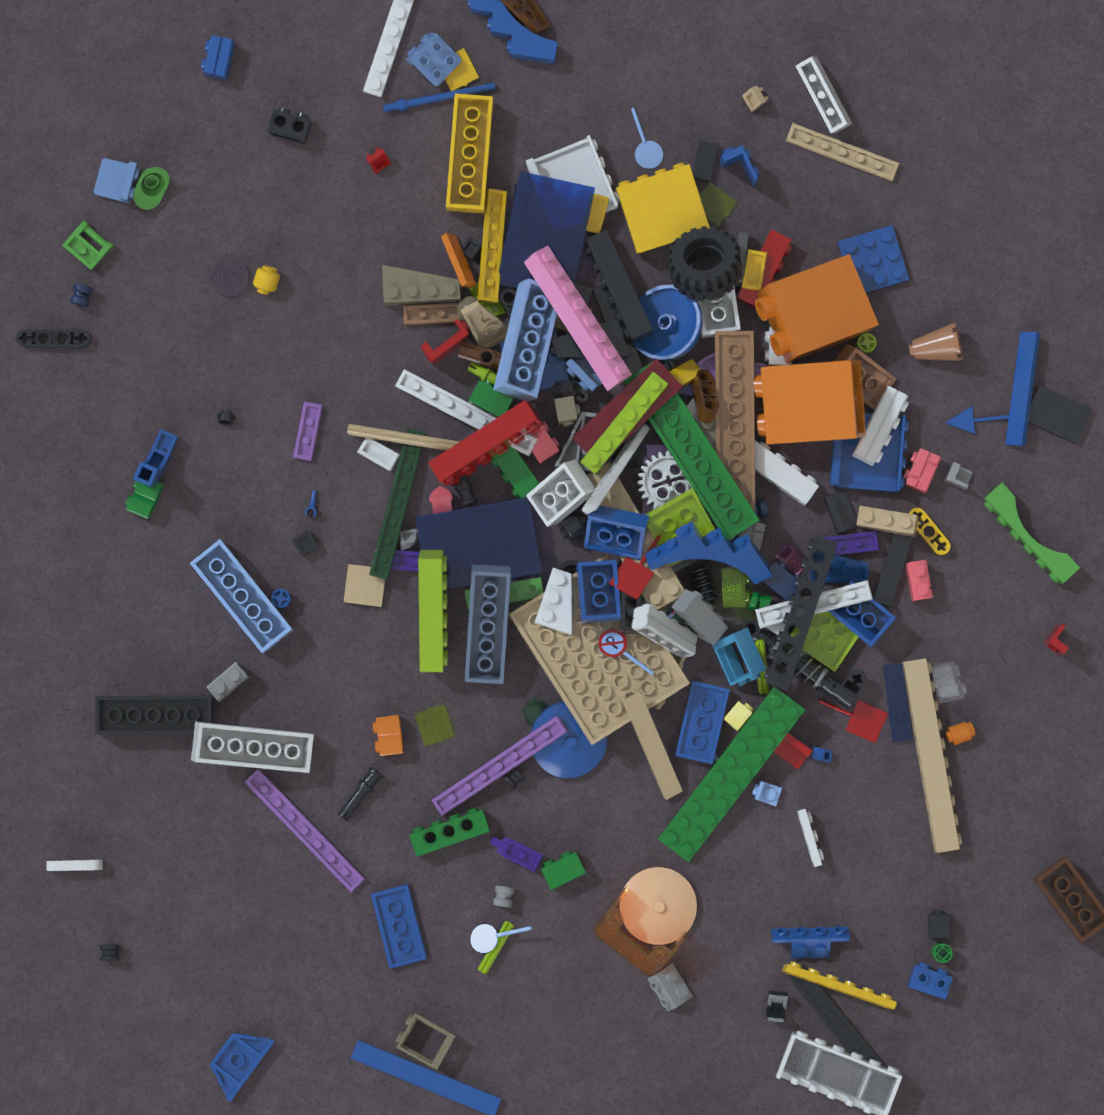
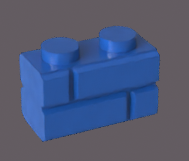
[201,35,235,80]

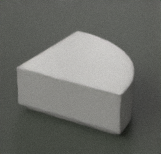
[399,528,419,550]

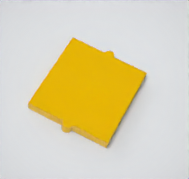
[445,48,479,91]

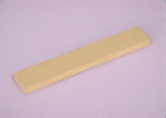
[786,123,899,182]
[622,692,682,800]

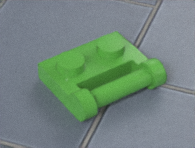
[62,220,114,271]

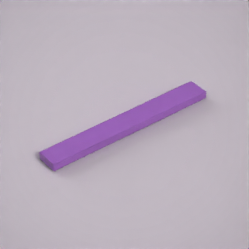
[431,715,568,816]
[245,768,365,892]

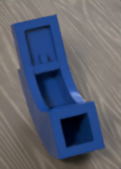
[133,429,179,487]

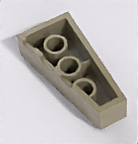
[382,265,461,306]

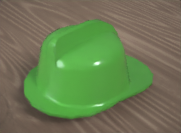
[133,167,170,210]

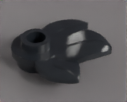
[611,440,647,474]

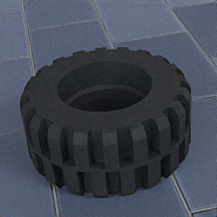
[667,226,743,301]

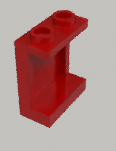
[420,319,470,366]

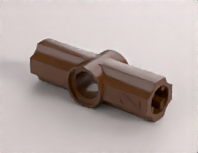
[458,341,502,369]

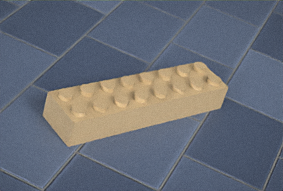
[586,463,684,612]

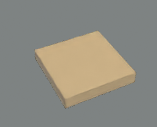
[344,564,385,607]

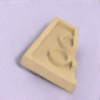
[460,301,508,349]

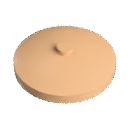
[620,867,697,945]

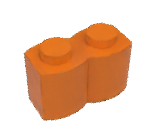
[373,715,404,756]

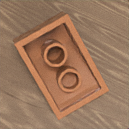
[834,343,896,410]

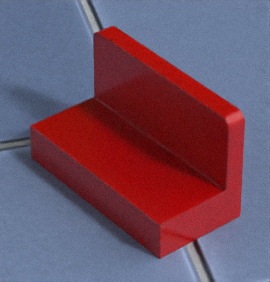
[1043,624,1069,655]
[774,733,812,769]

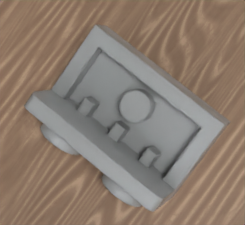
[648,963,693,1011]

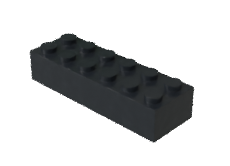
[95,695,214,735]

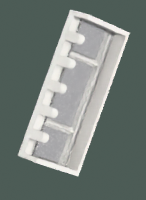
[776,1030,902,1115]

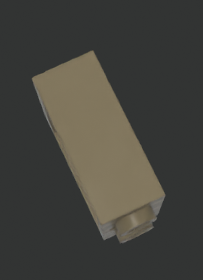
[395,1012,456,1070]

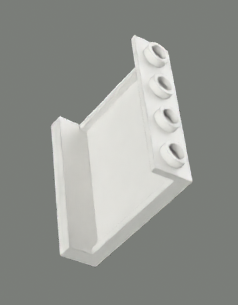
[526,135,620,234]

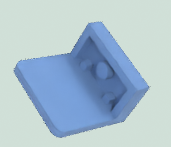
[405,33,461,86]
[94,158,141,204]
[565,358,602,393]

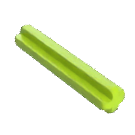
[754,639,769,694]
[478,921,514,974]

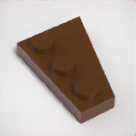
[500,0,552,35]

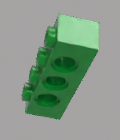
[409,807,490,857]

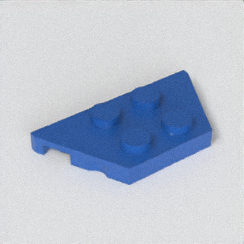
[210,1032,275,1102]

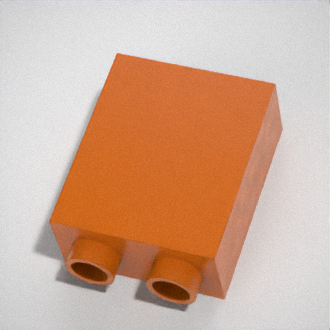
[755,254,879,364]
[754,359,866,444]

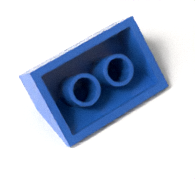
[584,505,649,560]
[828,580,896,647]

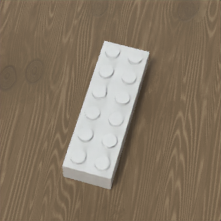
[191,722,314,773]

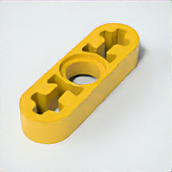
[909,508,950,555]

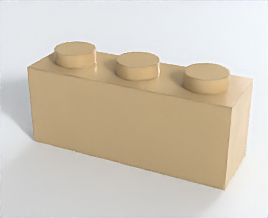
[856,506,919,537]

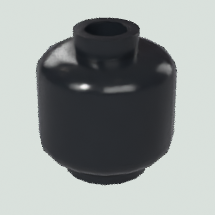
[560,513,587,542]

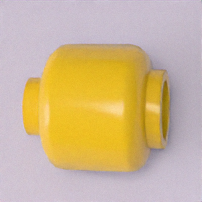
[253,265,280,295]

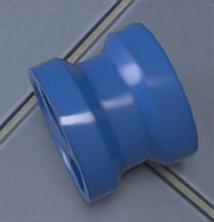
[271,589,291,608]

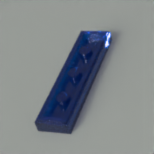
[883,663,912,742]

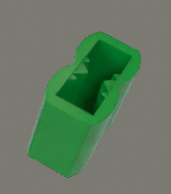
[125,480,164,520]

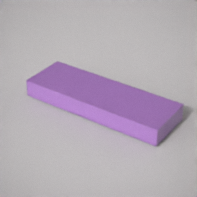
[293,401,323,461]

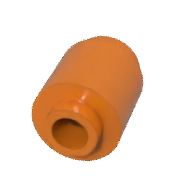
[945,722,976,746]

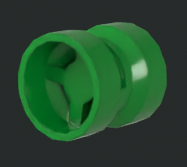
[748,591,772,611]
[931,942,953,963]

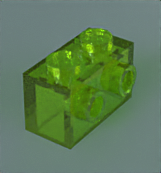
[721,568,750,609]

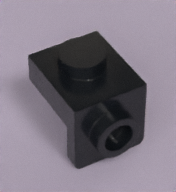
[766,990,788,1023]

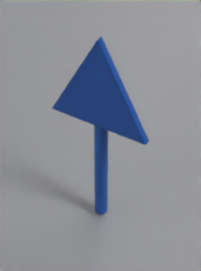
[946,406,1009,434]

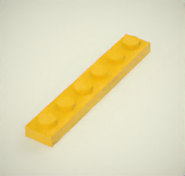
[477,188,507,304]
[782,962,897,1010]

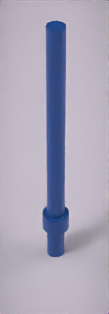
[383,83,496,112]

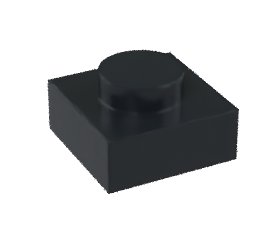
[292,530,319,556]

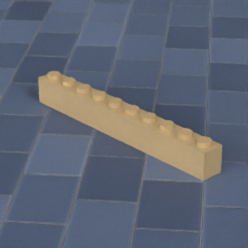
[902,658,962,853]

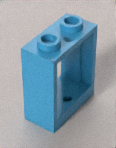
[712,628,766,686]

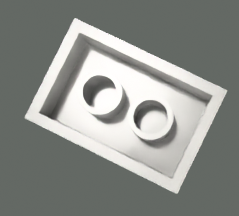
[696,285,741,338]
[526,460,596,527]

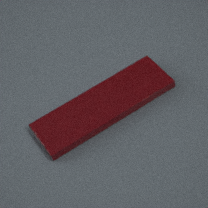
[572,359,683,453]

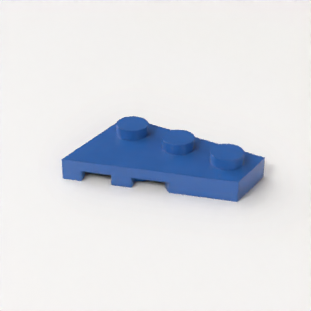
[810,552,869,583]

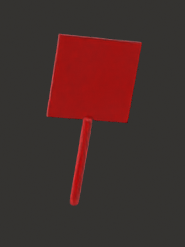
[609,535,661,600]
[818,699,888,743]

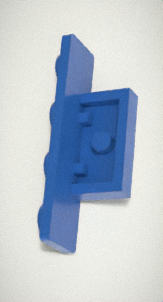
[771,926,850,959]

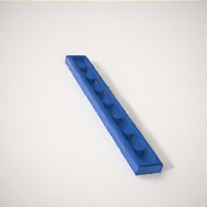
[351,1040,501,1115]

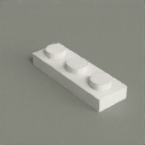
[797,809,824,867]

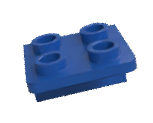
[719,145,760,187]

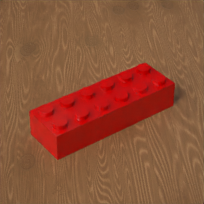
[428,400,543,486]

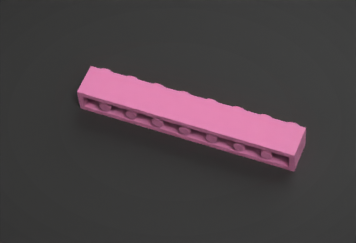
[524,246,632,391]

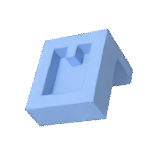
[752,781,782,806]

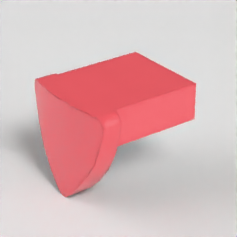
[429,486,453,519]

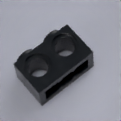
[267,108,312,144]

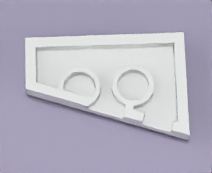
[535,568,572,635]

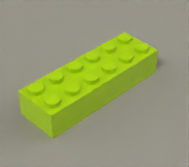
[418,550,448,672]

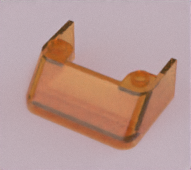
[594,886,687,976]

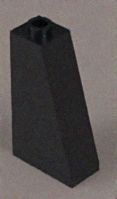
[549,319,629,360]

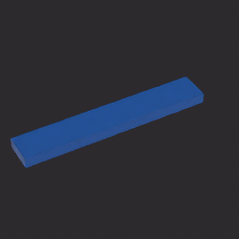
[1005,332,1040,446]

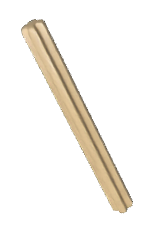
[347,424,459,450]

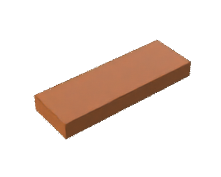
[441,233,477,288]

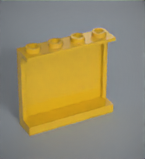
[615,162,710,255]

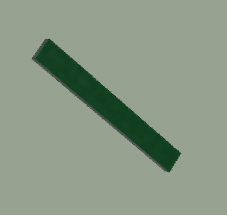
[369,428,426,580]

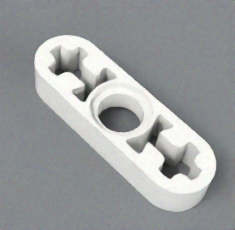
[46,860,103,871]

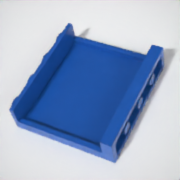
[829,413,909,493]

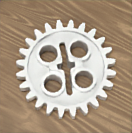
[637,451,692,510]

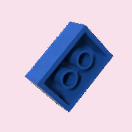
[576,560,621,623]

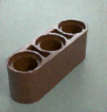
[692,369,719,423]

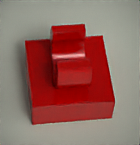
[366,148,391,174]

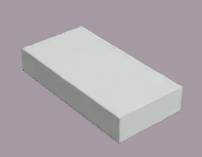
[357,438,400,472]

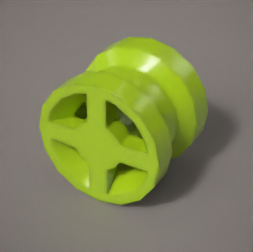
[856,333,876,354]

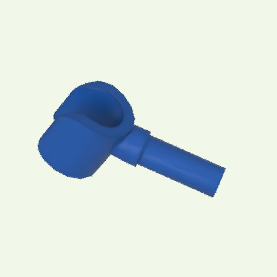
[305,490,317,517]

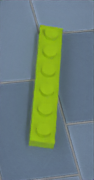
[580,372,669,475]

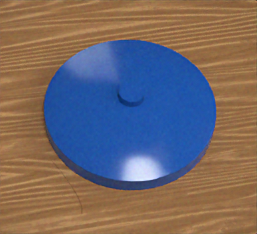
[634,285,703,361]
[531,702,607,778]

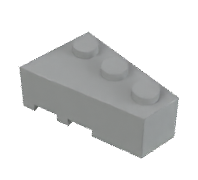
[554,412,597,473]
[672,589,728,645]

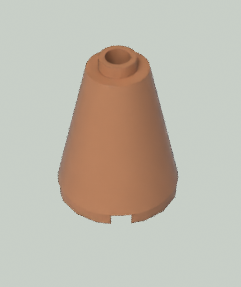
[909,323,963,361]

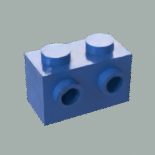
[907,962,953,999]

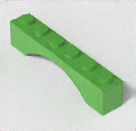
[983,483,1080,584]

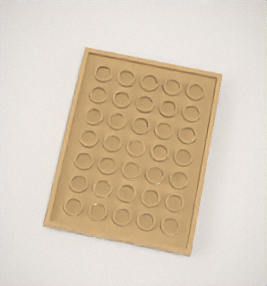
[509,554,690,745]

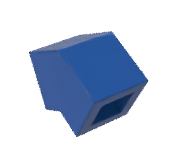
[811,747,833,763]

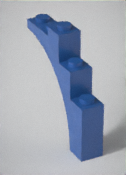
[467,0,558,64]
[645,522,772,585]

